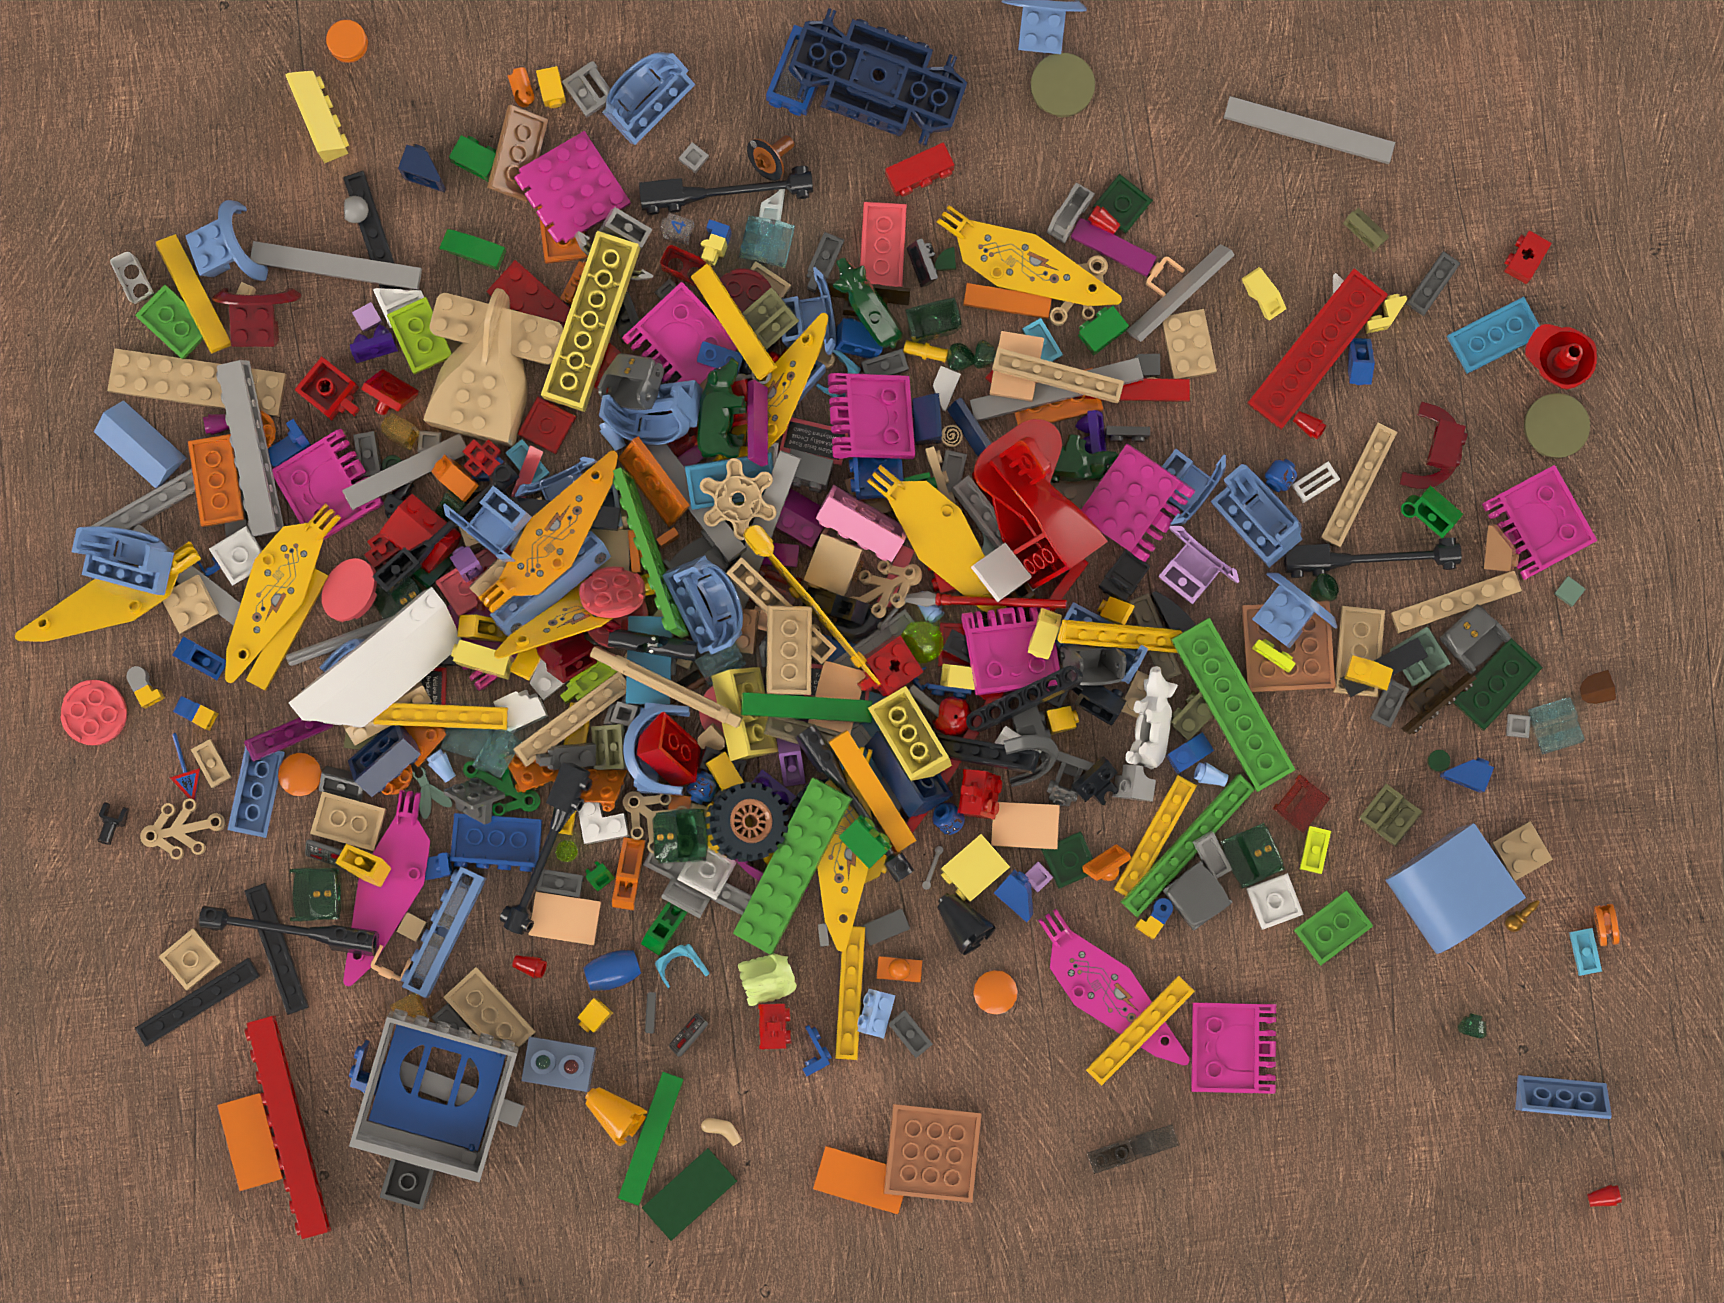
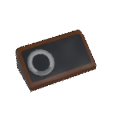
[670,669,707,705]

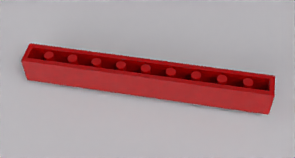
[244,1016,331,1239]

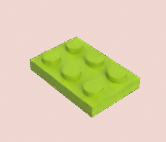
[387,297,452,375]

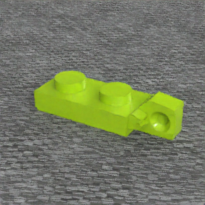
[560,660,617,704]

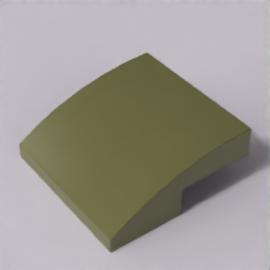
[742,287,799,349]
[591,724,626,770]
[1359,784,1422,847]

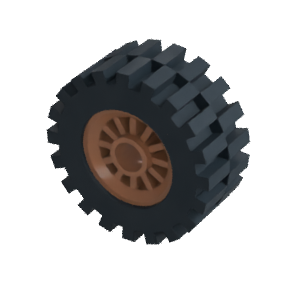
[705,782,789,862]

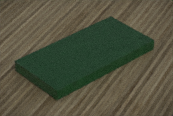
[1453,638,1543,731]
[642,1148,737,1241]

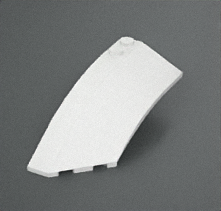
[289,587,462,728]

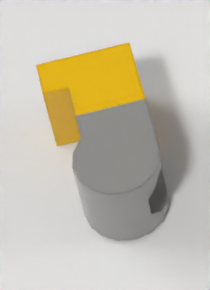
[127,666,165,709]

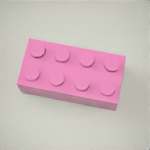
[816,485,906,562]

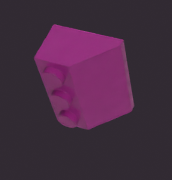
[775,488,825,551]

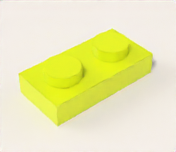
[1252,639,1296,673]
[1299,826,1331,874]

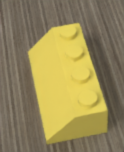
[285,71,349,163]
[711,667,778,761]
[868,686,952,781]

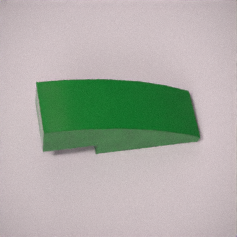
[439,229,506,271]

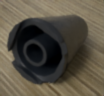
[937,893,996,955]

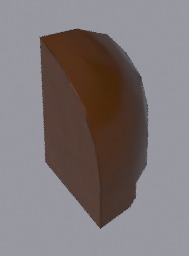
[1580,670,1616,704]

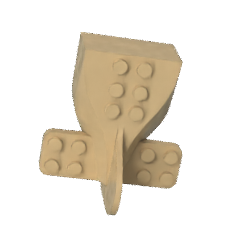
[423,288,563,448]

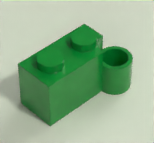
[1401,485,1463,538]

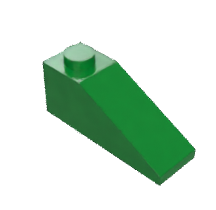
[641,902,688,956]

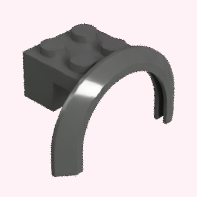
[1003,706,1059,787]

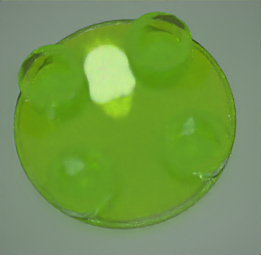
[901,621,943,663]

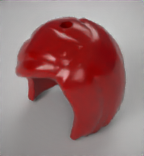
[932,696,971,736]

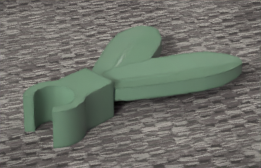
[412,767,453,819]

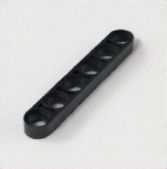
[966,666,1083,732]

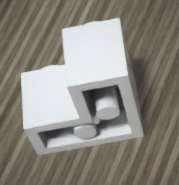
[578,802,629,845]

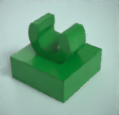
[585,861,615,891]

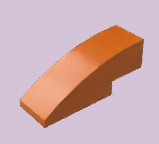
[612,837,645,910]

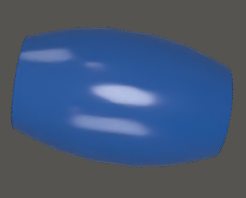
[583,950,641,991]

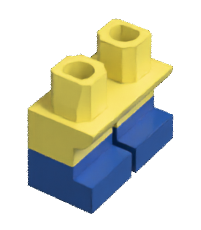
[701,219,732,267]

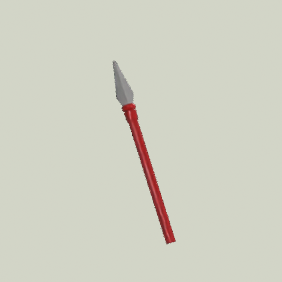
[897,591,1067,609]

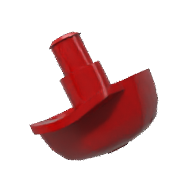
[1525,324,1597,390]

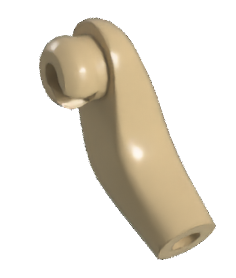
[701,1118,742,1146]

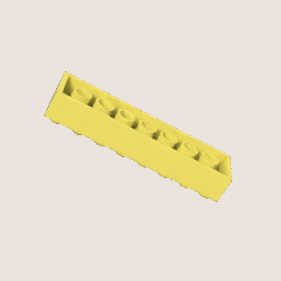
[541,231,641,412]

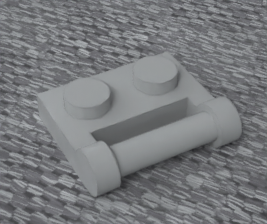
[562,61,610,118]

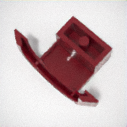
[212,288,302,347]
[1400,402,1468,489]
[536,619,621,683]

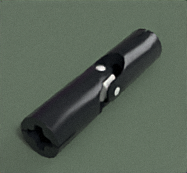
[608,629,698,661]

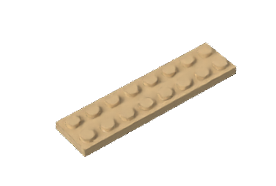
[107,349,287,417]

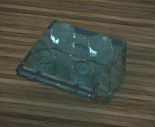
[739,216,795,268]

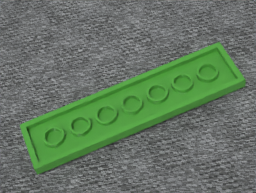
[613,467,689,638]
[1170,618,1295,792]
[733,778,853,955]

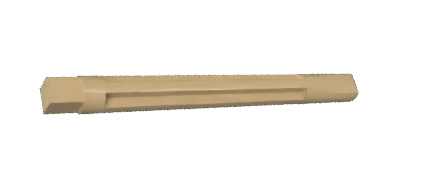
[590,646,743,728]

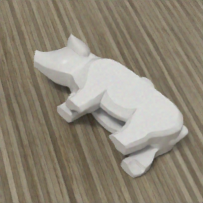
[1126,666,1178,769]

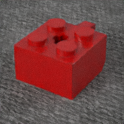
[294,356,360,421]
[857,635,924,696]
[957,769,1002,820]
[758,1003,791,1049]

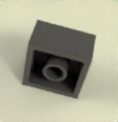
[790,448,834,493]
[380,1158,437,1210]

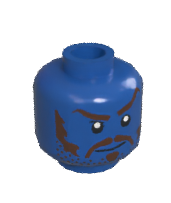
[1265,459,1297,492]
[687,771,719,805]
[932,802,965,835]

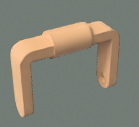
[1146,257,1185,297]
[371,945,412,981]

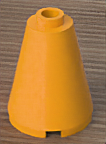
[585,1087,647,1146]

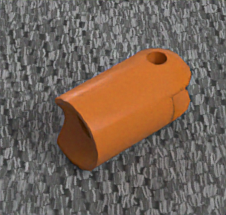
[507,67,534,107]

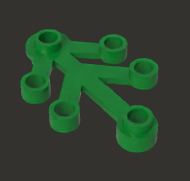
[463,754,540,816]

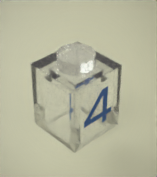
[660,213,695,246]

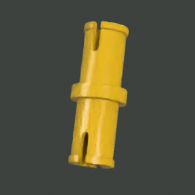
[903,340,949,363]

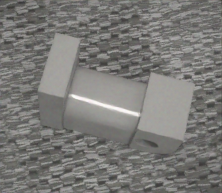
[1046,182,1095,244]

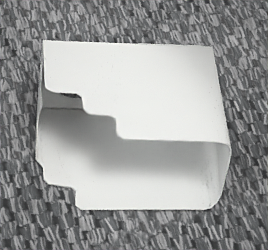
[110,252,155,304]
[493,690,548,734]

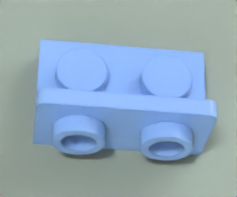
[857,989,895,1038]

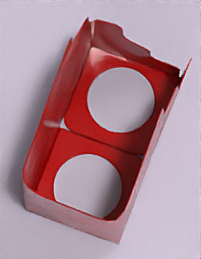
[660,245,707,288]

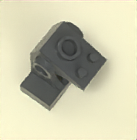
[1047,751,1094,807]

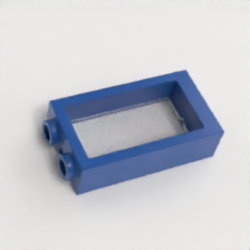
[766,25,818,116]

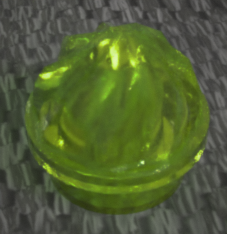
[556,840,578,862]

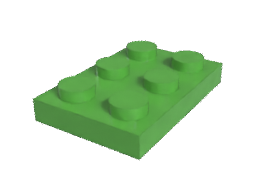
[135,285,203,359]
[1293,891,1373,966]

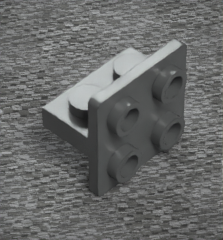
[444,778,505,825]

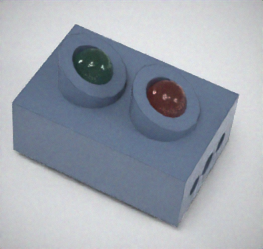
[521,1036,597,1092]

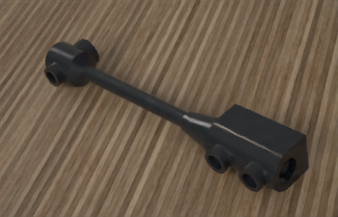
[639,166,813,215]
[372,462,520,596]
[1284,538,1461,578]
[964,611,1127,726]
[794,724,914,883]
[500,762,593,935]
[199,906,379,957]

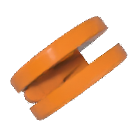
[326,20,368,63]
[1594,904,1620,946]

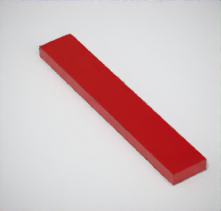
[1073,378,1190,402]

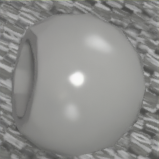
[344,196,369,223]

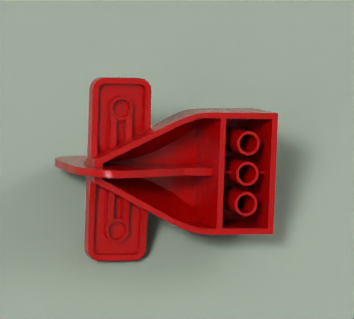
[972,419,1108,590]

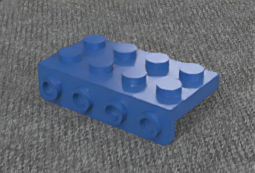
[849,457,904,500]
[449,813,543,872]

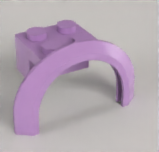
[1159,526,1239,605]

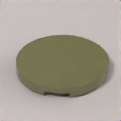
[1031,53,1095,117]
[1524,393,1590,459]

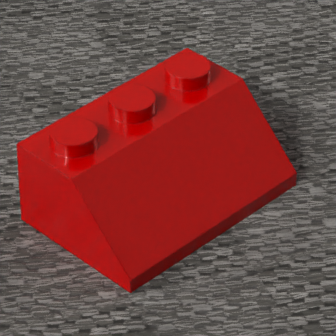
[380,494,462,574]
[637,712,701,786]

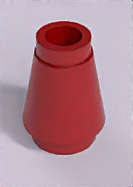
[1087,205,1120,235]
[1293,411,1327,440]
[512,955,547,979]
[1587,1184,1622,1207]

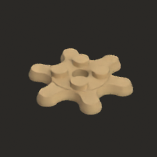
[700,458,777,540]

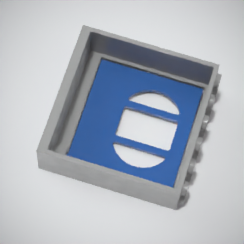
[349,1009,519,1182]

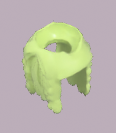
[738,953,797,1006]

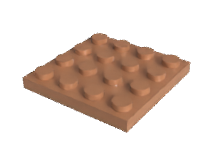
[1241,601,1335,693]
[884,1104,981,1203]

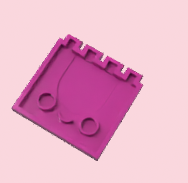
[514,131,631,243]

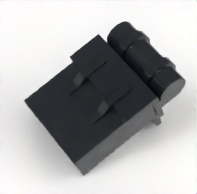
[1098,549,1151,602]

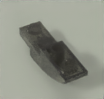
[1087,1123,1180,1174]

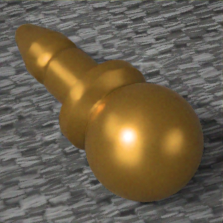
[1505,900,1540,932]

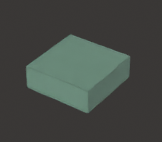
[1554,576,1585,607]

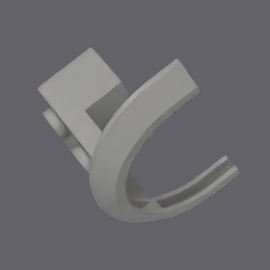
[575,207,653,280]

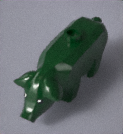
[833,258,903,349]
[697,357,747,458]
[1050,434,1118,483]

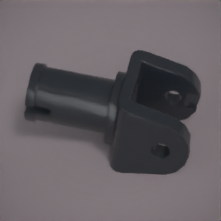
[384,482,415,518]
[97,802,129,845]

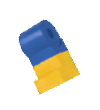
[173,696,219,731]
[1134,898,1173,939]

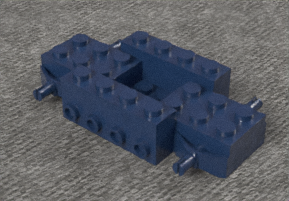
[788,8,967,146]

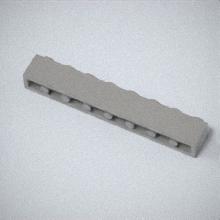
[216,360,284,536]

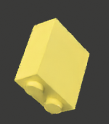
[451,640,515,680]
[941,834,1010,902]

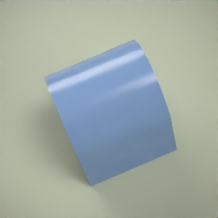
[1385,823,1526,954]

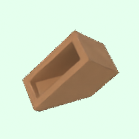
[1484,524,1519,572]

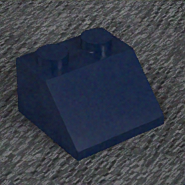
[398,144,446,193]
[912,393,942,445]

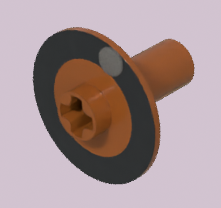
[747,135,794,181]

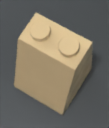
[804,527,864,596]

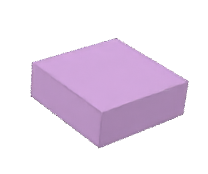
[352,302,382,332]
[1025,861,1053,893]

